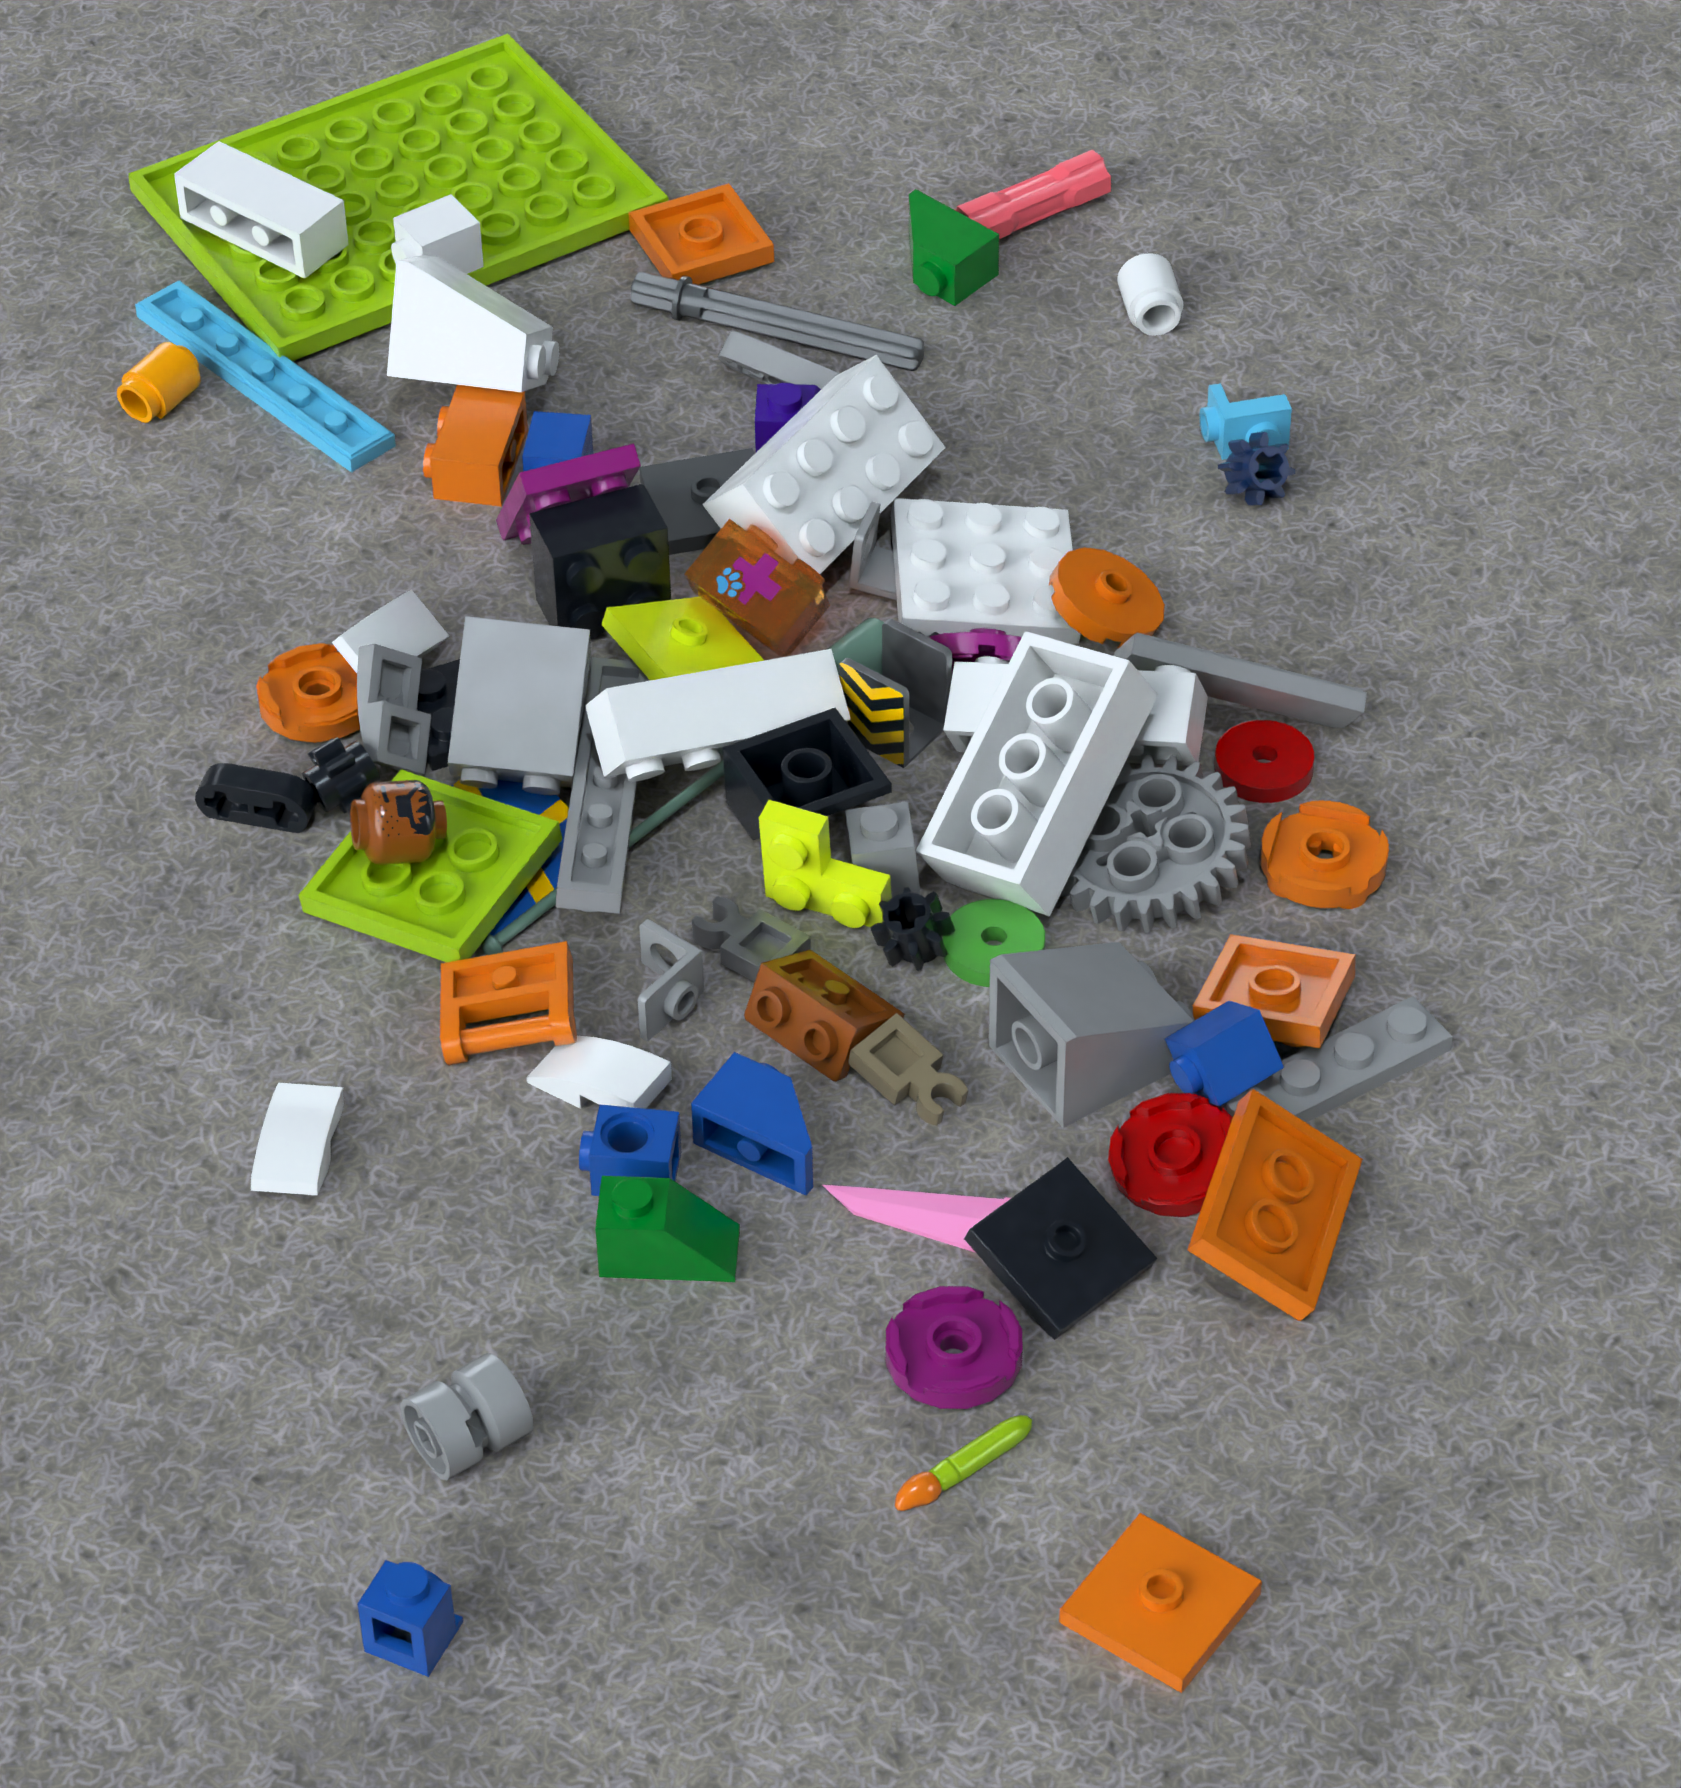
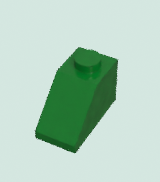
[909,189,999,306]
[595,1176,740,1282]

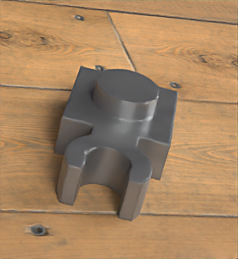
[692,896,811,982]

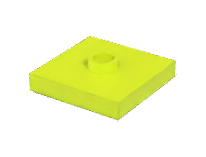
[601,596,765,681]

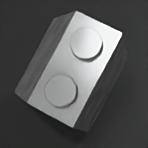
[448,616,591,795]
[989,942,1195,1128]

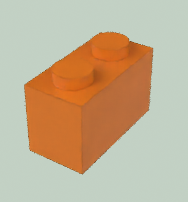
[423,385,528,507]

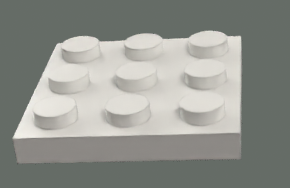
[890,498,1081,644]

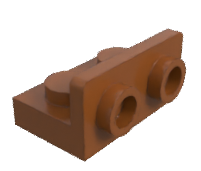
[744,949,905,1082]

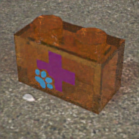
[684,519,830,657]

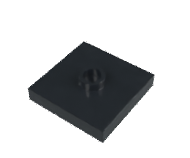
[964,1157,1157,1340]

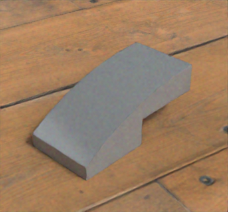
[357,644,431,775]

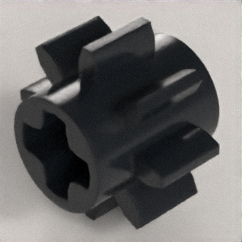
[302,737,380,815]
[871,887,955,971]

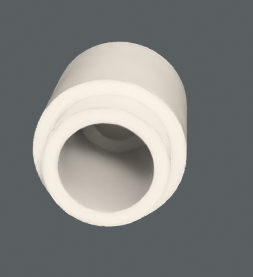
[1117,253,1183,336]

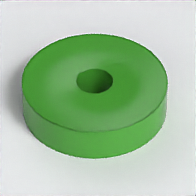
[942,899,1045,987]

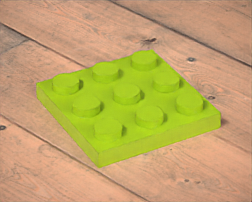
[298,769,563,962]

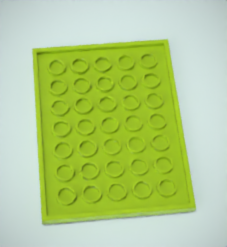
[128,33,669,361]

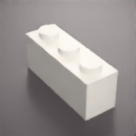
[174,141,349,278]

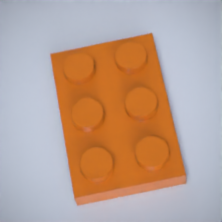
[1187,1089,1363,1321]

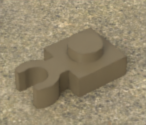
[848,1013,968,1126]

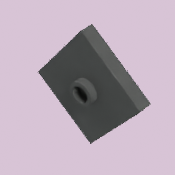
[639,448,754,555]

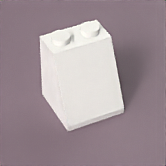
[387,255,559,392]

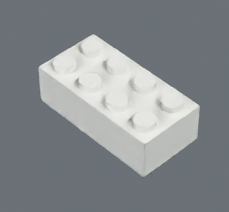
[702,355,946,596]
[916,631,1158,916]

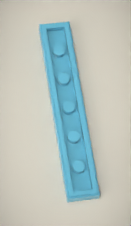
[135,281,396,473]

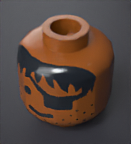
[350,780,447,865]

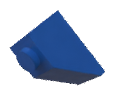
[691,1052,813,1196]

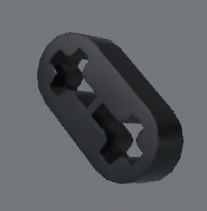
[195,763,317,833]

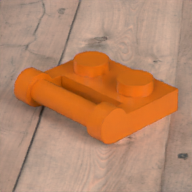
[440,941,577,1065]

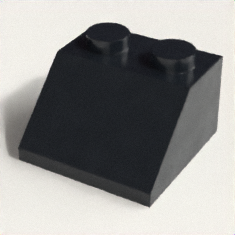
[723,707,892,840]

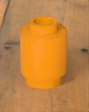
[117,342,201,423]

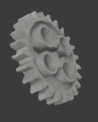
[1060,755,1251,933]

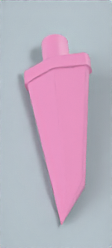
[822,1185,1011,1253]

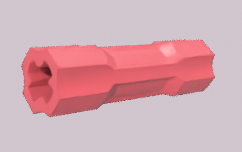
[954,150,1111,239]

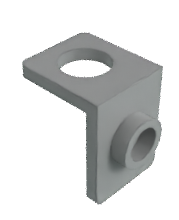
[849,502,897,601]
[638,919,704,1042]

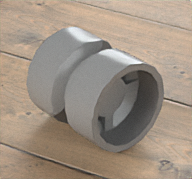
[400,1353,534,1481]

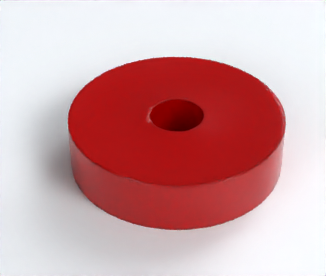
[1214,720,1315,803]

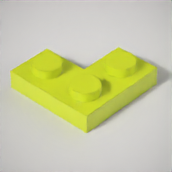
[759,800,892,928]

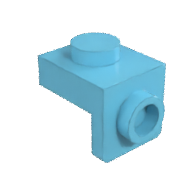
[1199,383,1292,460]

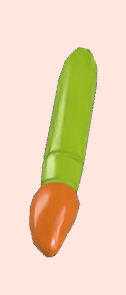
[895,1415,1032,1511]

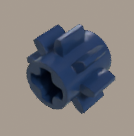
[1218,432,1296,506]

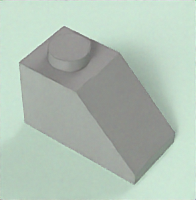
[845,801,921,898]

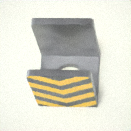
[839,619,952,768]

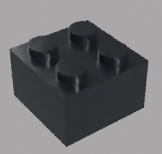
[529,483,671,639]

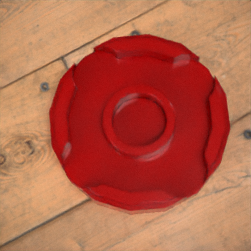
[1108,1093,1233,1217]

